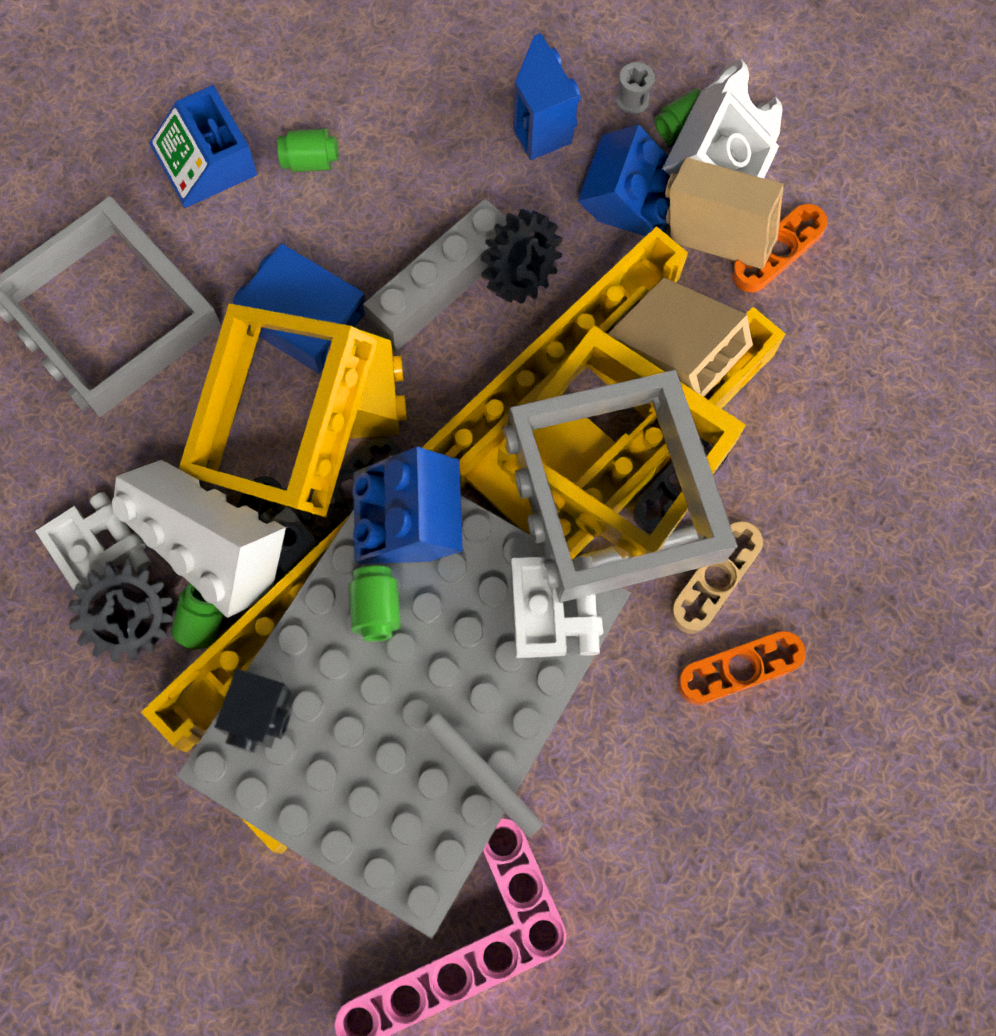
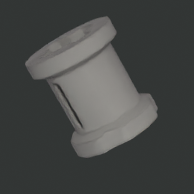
[616,62,655,114]

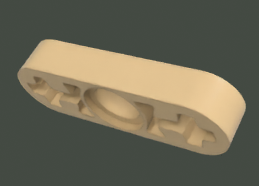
[671,522,763,634]

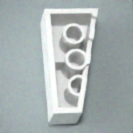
[112,460,286,618]

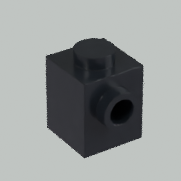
[258,506,319,581]
[214,668,292,753]

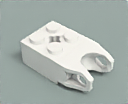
[663,59,783,178]

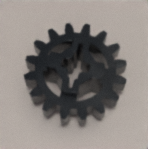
[481,209,563,304]
[68,560,173,662]

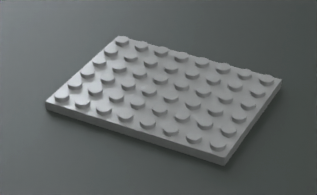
[176,455,631,938]

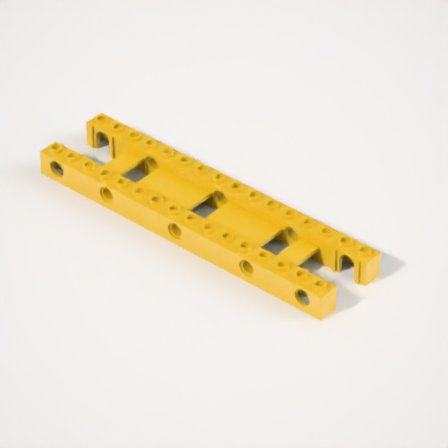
[141,226,786,854]

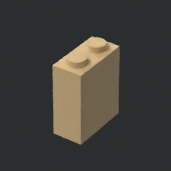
[665,157,784,269]
[608,278,753,397]

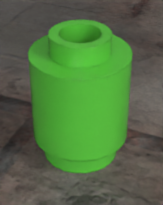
[655,89,701,145]
[277,128,339,173]
[348,566,401,642]
[171,583,224,650]

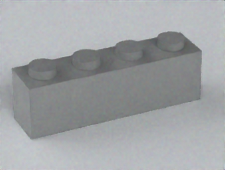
[363,199,506,352]

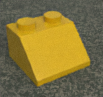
[343,324,407,439]

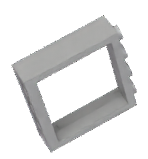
[0,196,221,418]
[502,370,737,603]

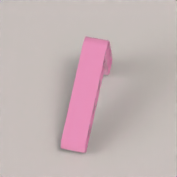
[335,818,566,1036]

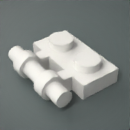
[36,492,152,603]
[511,556,603,658]

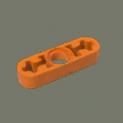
[732,204,828,292]
[678,631,806,705]

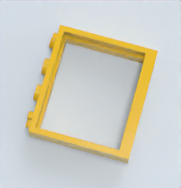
[179,303,378,517]
[497,325,746,559]

